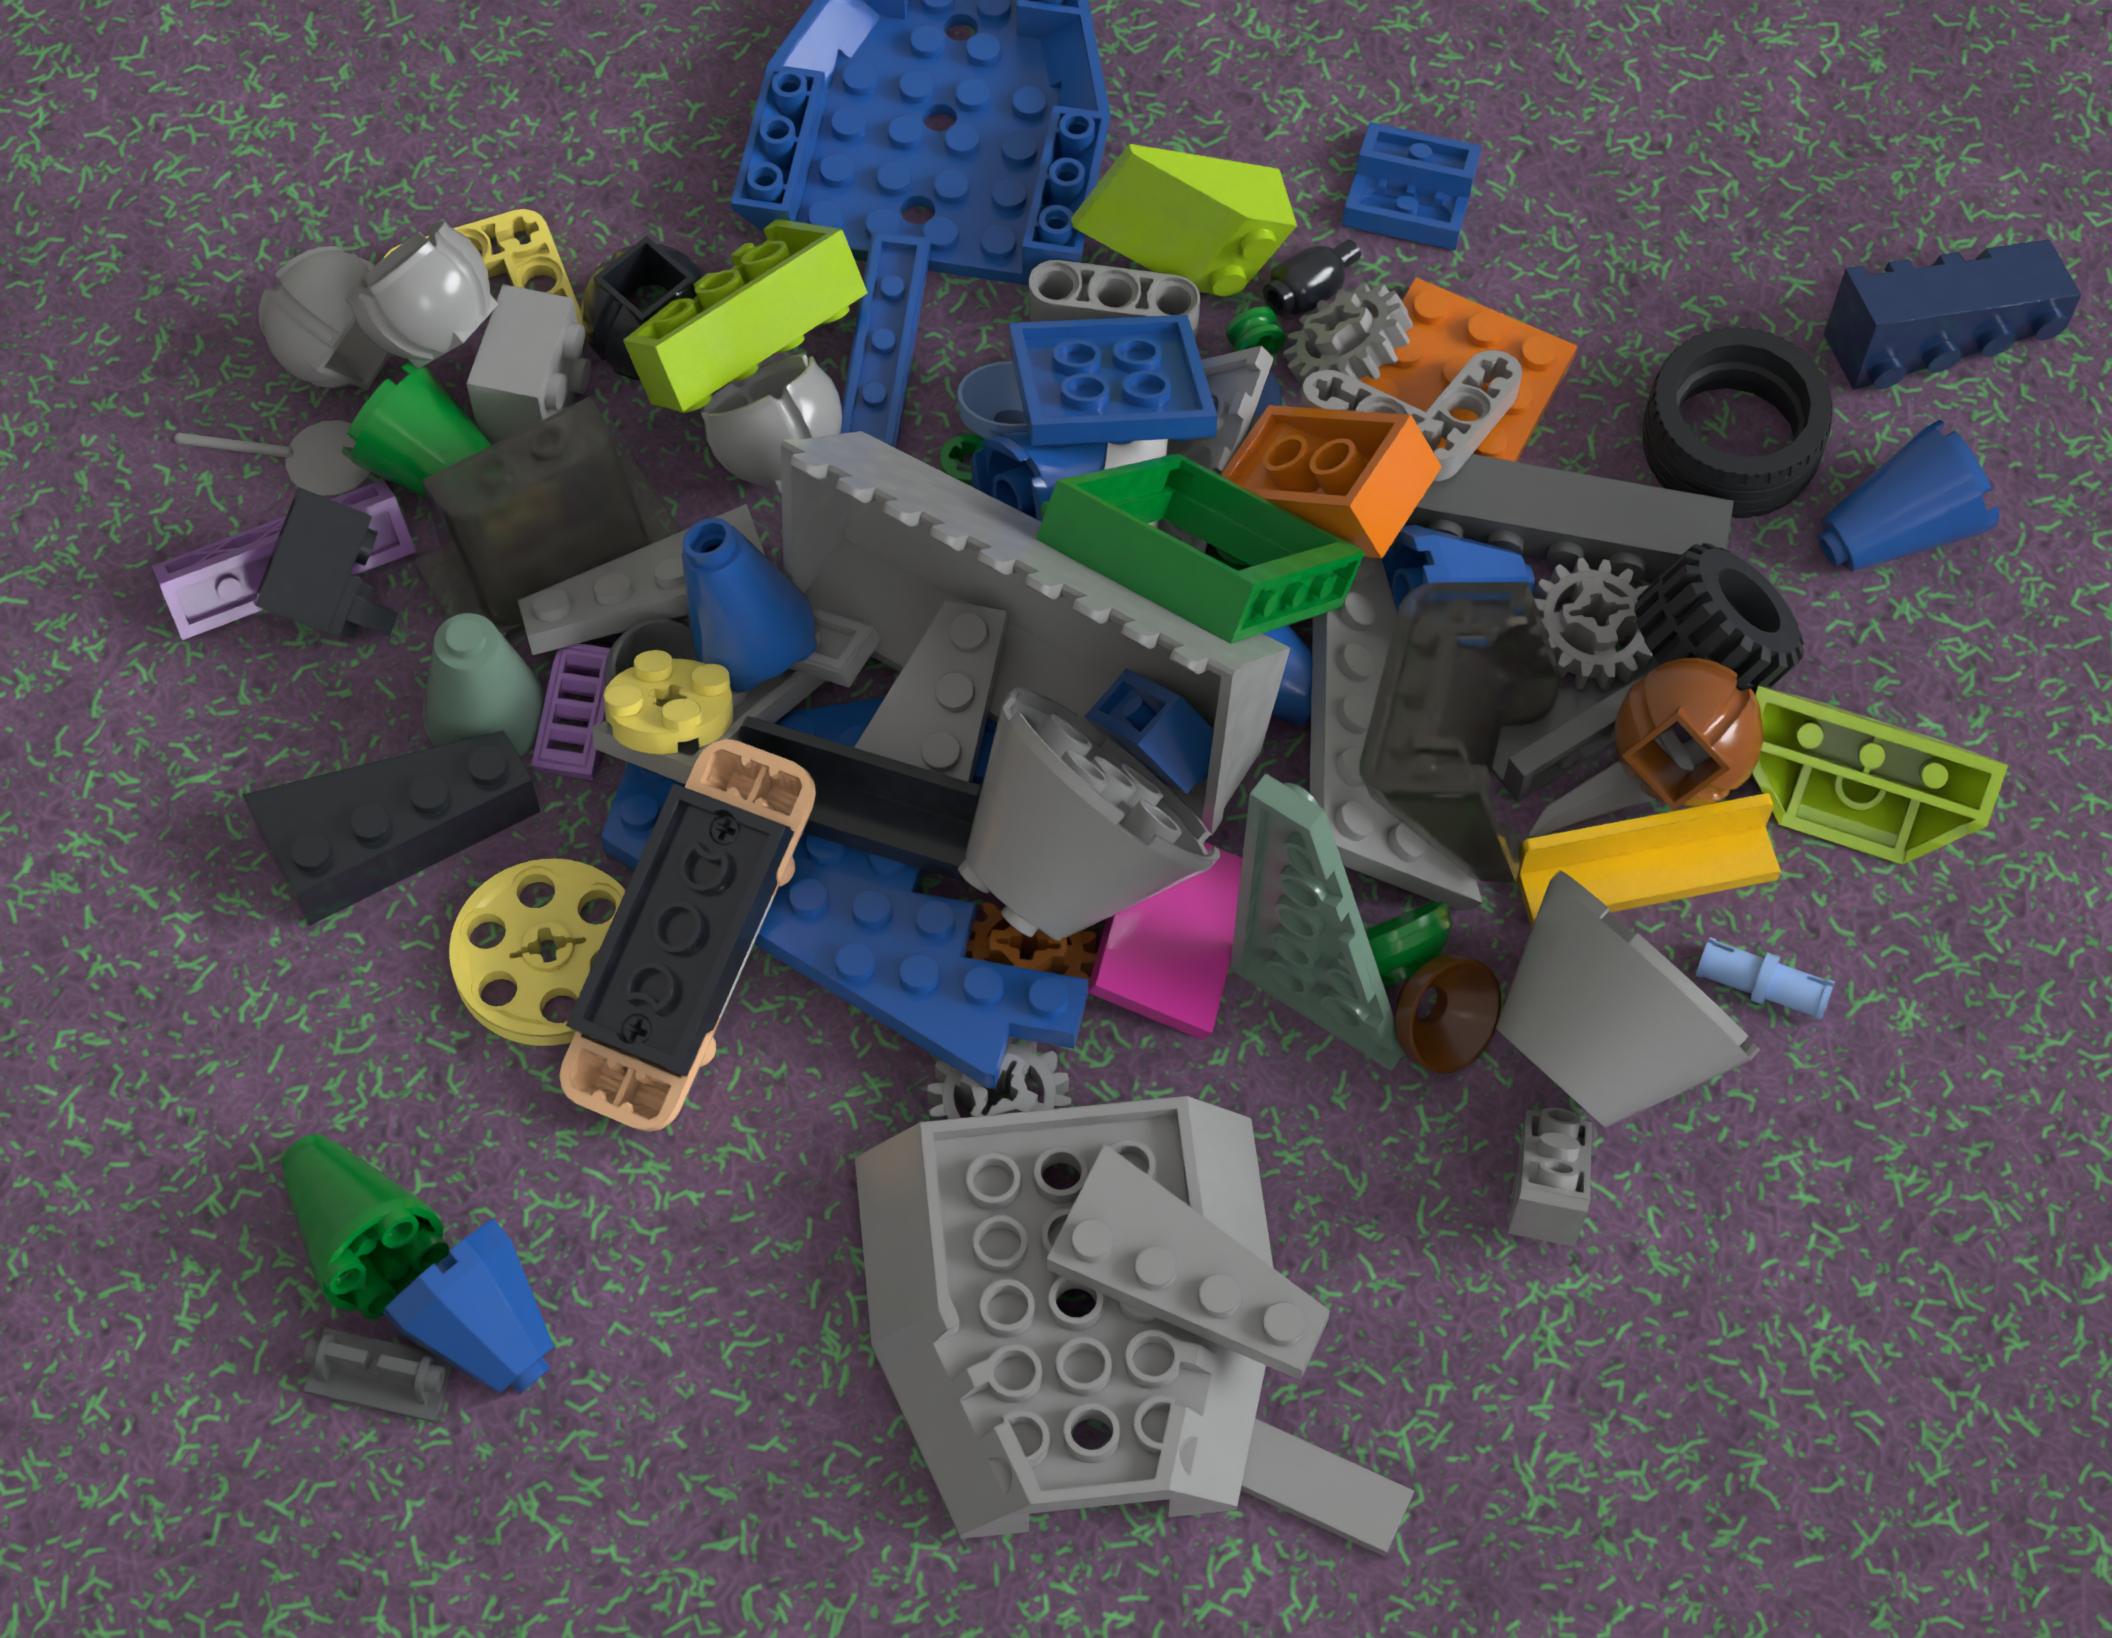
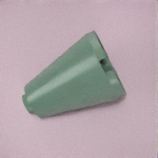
[422,613,546,757]

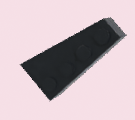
[242,730,540,926]

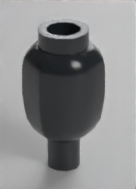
[1263,239,1361,316]

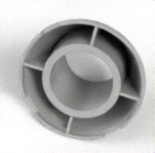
[1496,870,1760,1128]

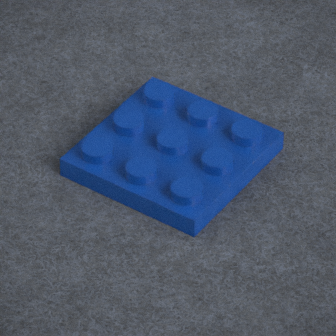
[1008,315,1217,448]

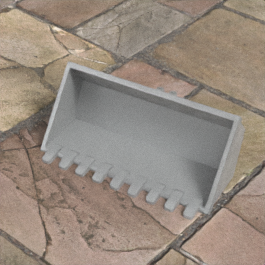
[781,431,1290,835]

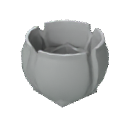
[345,220,499,369]
[259,246,392,390]
[700,354,842,493]

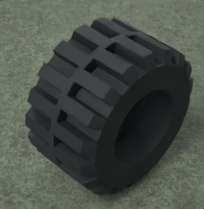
[1634,543,1804,694]

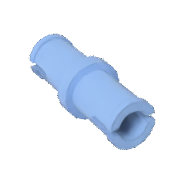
[1696,937,1835,1021]

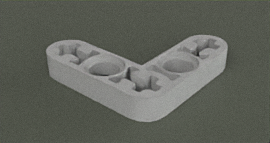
[1300,350,1522,481]

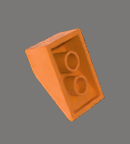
[1220,405,1442,559]

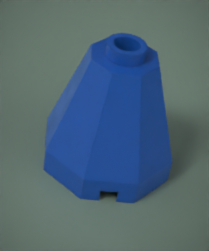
[1382,525,1535,659]
[383,1218,554,1395]

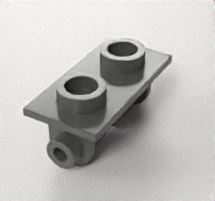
[303,1327,453,1423]

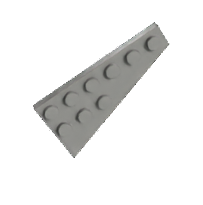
[1310,557,1482,911]

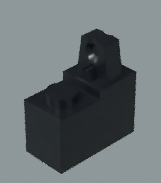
[253,487,398,638]

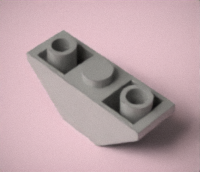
[1508,1108,1592,1247]

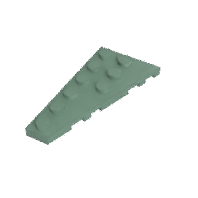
[1230,773,1405,1071]

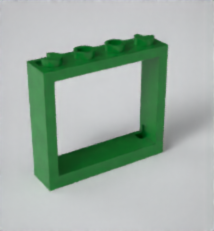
[1036,453,1365,644]

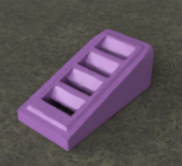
[531,643,611,781]

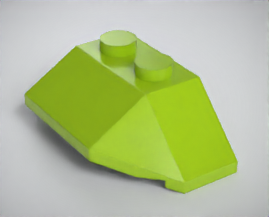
[1752,685,2008,865]

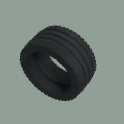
[1642,327,1833,518]

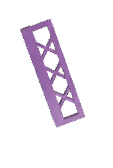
[152,479,416,640]

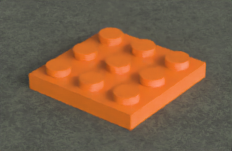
[1361,277,1578,462]

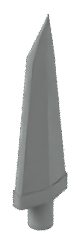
[1529,729,1711,837]

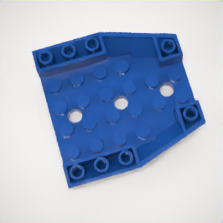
[730,0,1111,285]

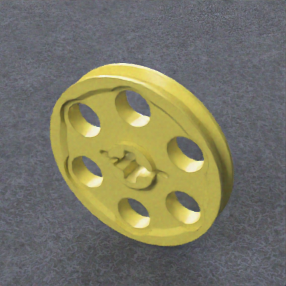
[449,858,626,1046]

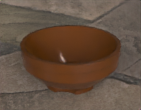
[1396,954,1502,1074]

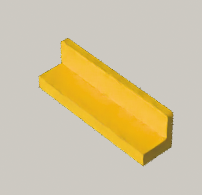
[1514,793,1781,928]

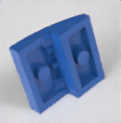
[1342,122,1482,251]

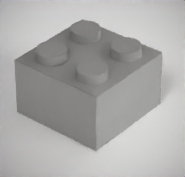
[466,284,591,462]

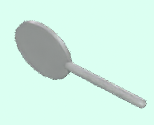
[174,420,370,496]

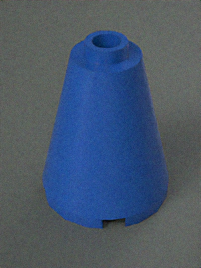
[1817,420,2000,572]
[971,430,1108,522]

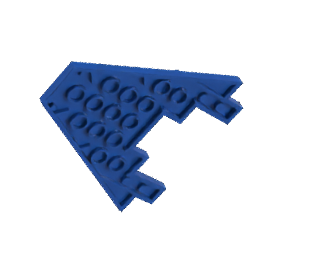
[601,697,1089,1089]

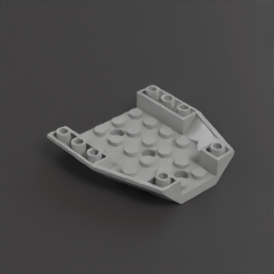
[855,1096,1273,1539]

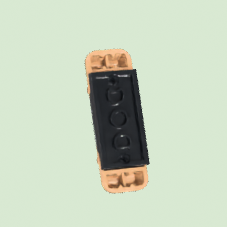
[560,739,816,1132]

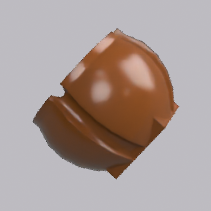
[1614,658,1764,811]

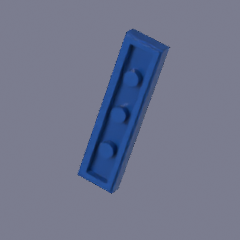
[841,231,932,449]

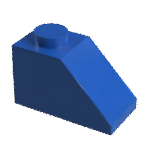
[1084,669,1214,794]

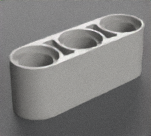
[1029,260,1200,338]

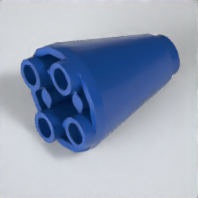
[682,518,817,693]

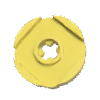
[603,650,734,755]

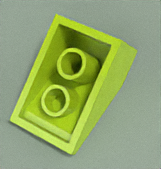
[1071,144,1297,296]

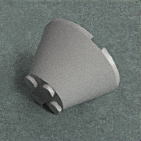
[958,688,1220,941]

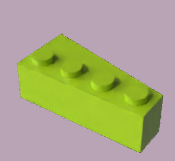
[623,219,868,413]

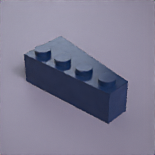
[1824,239,2081,390]

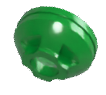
[1365,901,1453,987]

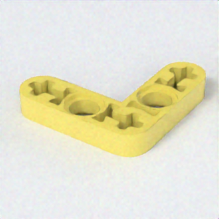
[384,209,586,340]

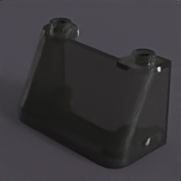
[1359,582,1561,883]

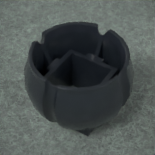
[581,235,706,381]

